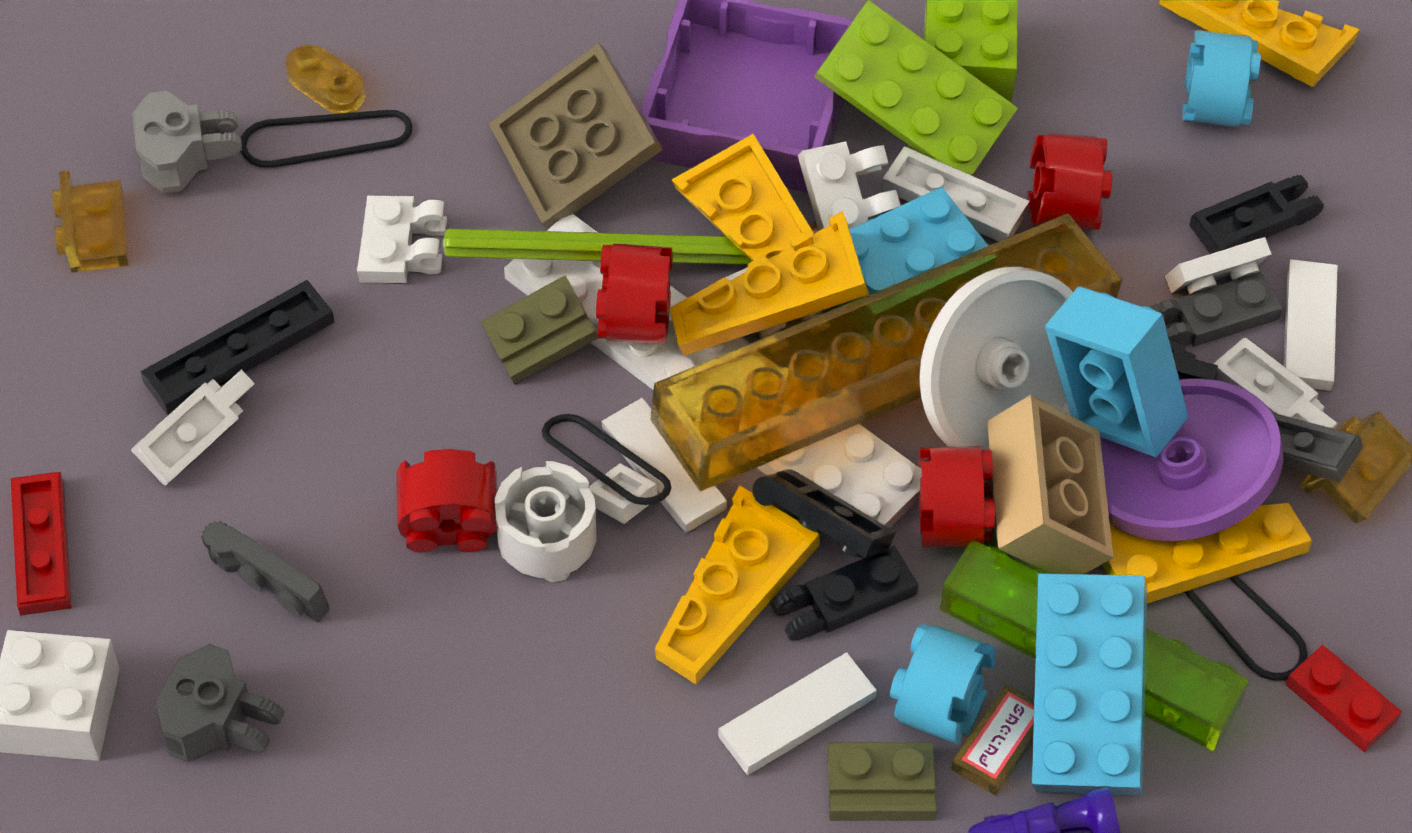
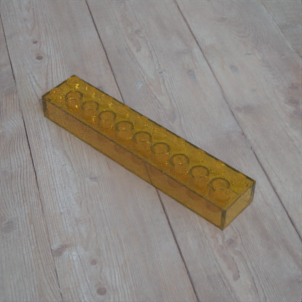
[650,213,1122,492]

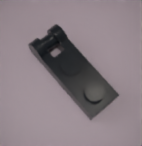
[752,469,896,558]

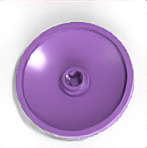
[1100,379,1284,541]

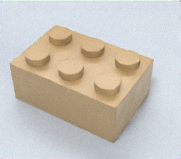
[987,395,1114,574]

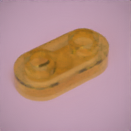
[285,44,365,114]

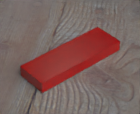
[11,471,72,616]

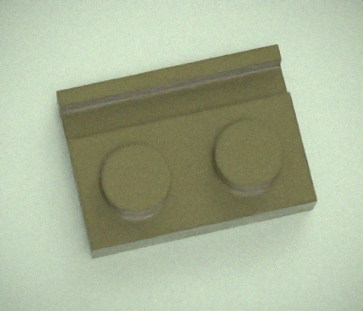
[481,275,598,384]
[827,742,937,821]

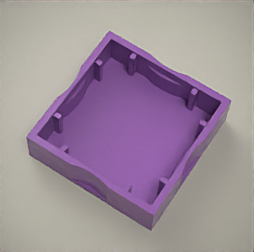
[641,0,854,193]

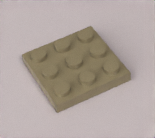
[488,43,663,229]

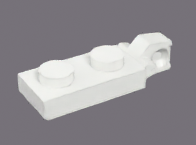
[1213,338,1337,429]
[131,369,255,486]

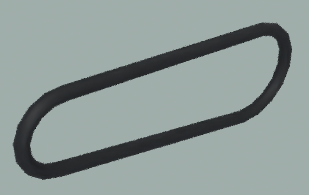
[241,110,412,167]
[1185,575,1308,680]

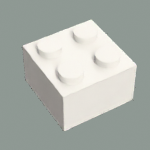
[0,630,120,761]

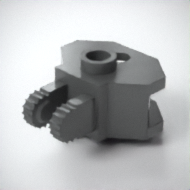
[155,644,285,762]

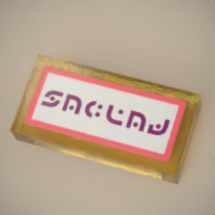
[951,684,1034,796]

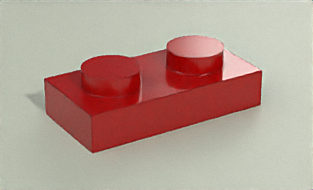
[1286,644,1402,752]

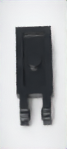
[1189,175,1324,254]
[770,546,919,641]

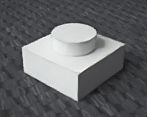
[589,463,658,524]

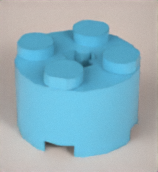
[1182,30,1261,127]
[890,623,996,745]

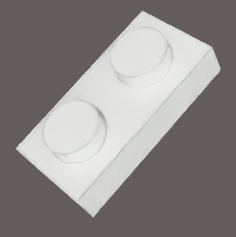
[1165,237,1272,294]

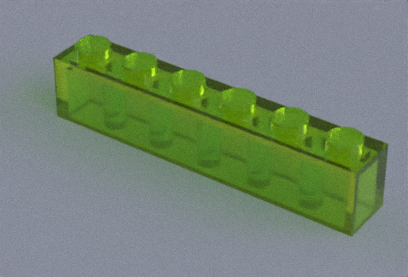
[939,540,1249,752]

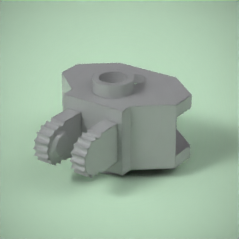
[132,90,242,194]

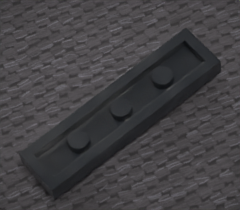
[140,280,335,415]

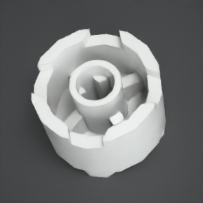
[495,461,597,583]

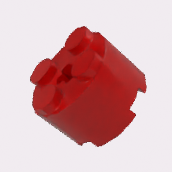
[1027,133,1112,231]
[596,244,673,345]
[918,446,995,548]
[396,449,498,553]

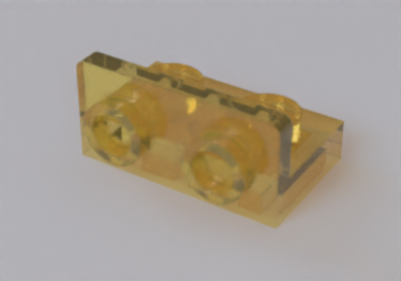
[52,170,129,273]
[1301,411,1412,523]

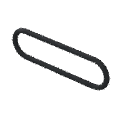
[542,414,672,505]

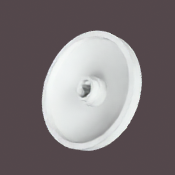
[920,267,1073,450]

